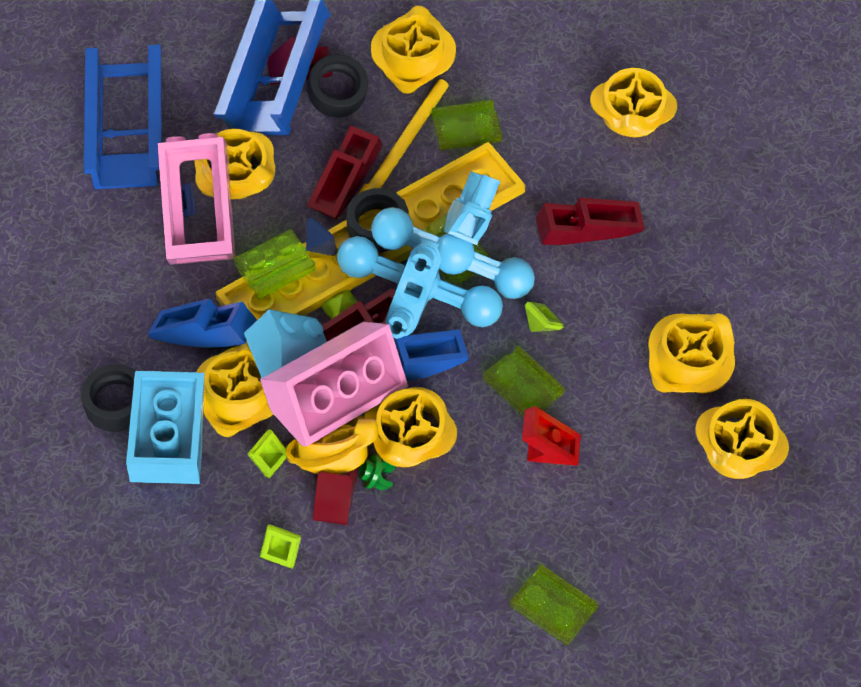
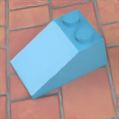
[244,309,327,378]
[126,371,205,484]

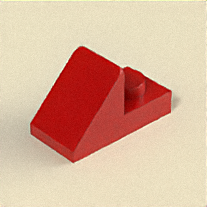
[522,406,581,466]

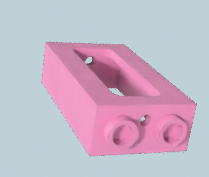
[158,133,236,265]

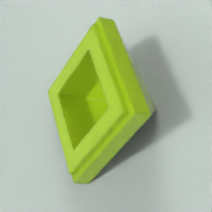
[321,290,358,320]
[525,302,564,332]
[247,429,287,478]
[260,524,302,569]

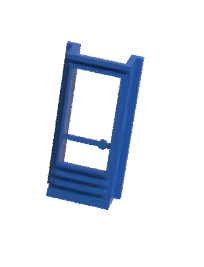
[214,0,331,135]
[84,44,162,189]

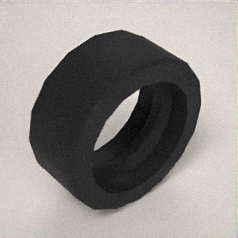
[307,54,369,118]
[346,188,409,253]
[81,364,136,432]

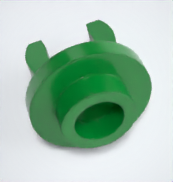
[358,454,396,490]

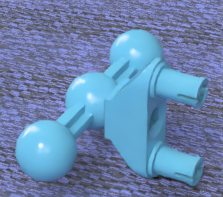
[371,171,535,299]
[337,236,503,339]

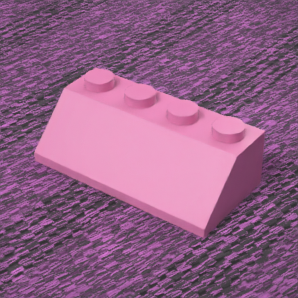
[260,322,408,447]

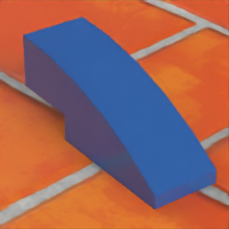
[148,298,257,348]
[394,329,469,382]

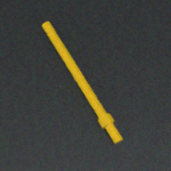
[357,79,449,195]

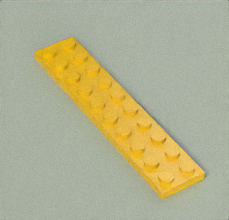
[215,142,525,320]

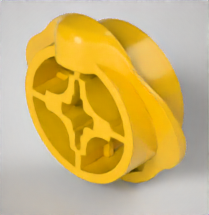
[371,6,456,94]
[590,68,677,137]
[194,129,275,199]
[648,313,735,393]
[196,341,273,437]
[364,387,457,467]
[695,399,789,479]
[286,415,379,474]

